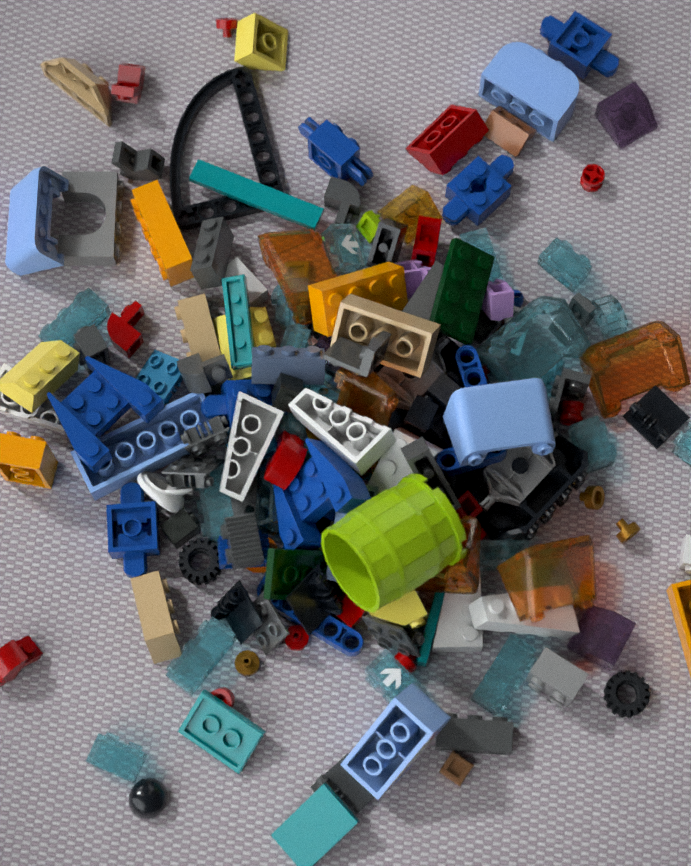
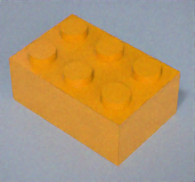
[0,431,58,489]

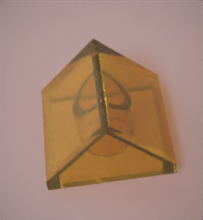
[377,185,442,246]

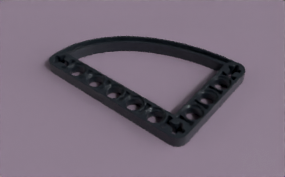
[169,66,284,230]

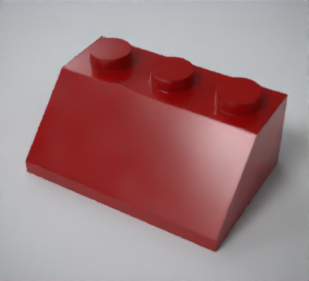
[405,104,489,175]

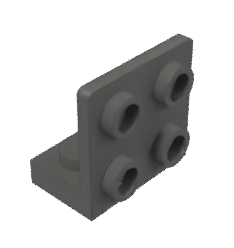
[323,331,392,377]
[549,368,591,425]

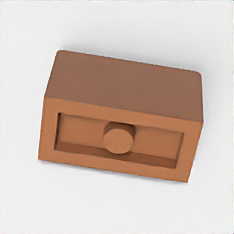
[484,106,537,157]

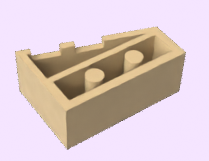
[174,294,221,361]
[130,570,182,664]

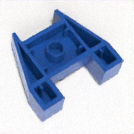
[47,356,165,474]
[273,438,371,550]

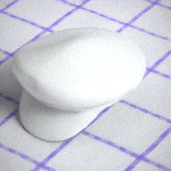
[137,471,194,513]

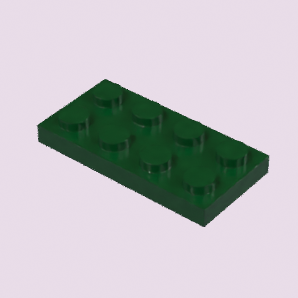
[429,237,495,345]
[263,548,345,601]

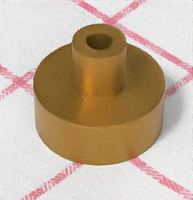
[579,485,605,510]
[616,518,641,544]
[235,650,260,677]

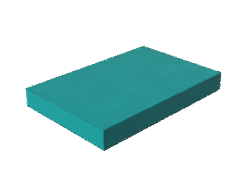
[178,689,266,774]
[271,783,360,866]

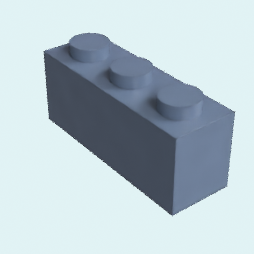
[251,345,325,385]

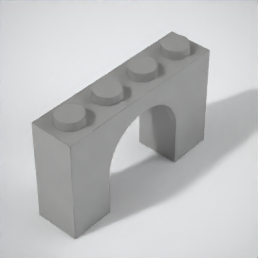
[58,171,124,266]

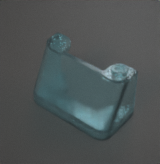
[476,296,592,383]

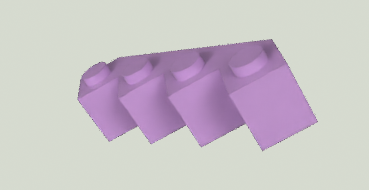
[394,260,514,321]

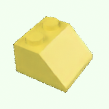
[234,13,288,71]

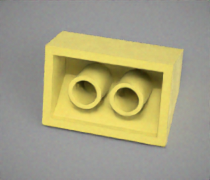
[213,307,276,380]
[0,340,80,413]
[369,590,428,630]

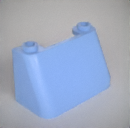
[5,166,69,276]
[443,378,556,466]

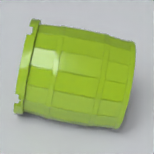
[321,473,467,613]

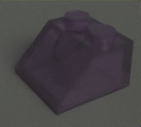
[594,81,658,150]
[566,604,636,671]

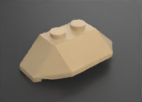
[40,57,112,127]

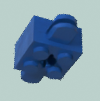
[540,11,619,80]
[298,117,374,186]
[442,155,514,227]
[201,380,291,429]
[106,482,161,578]

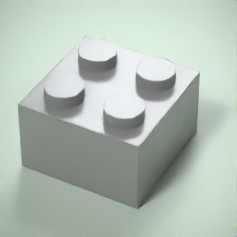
[525,647,589,707]

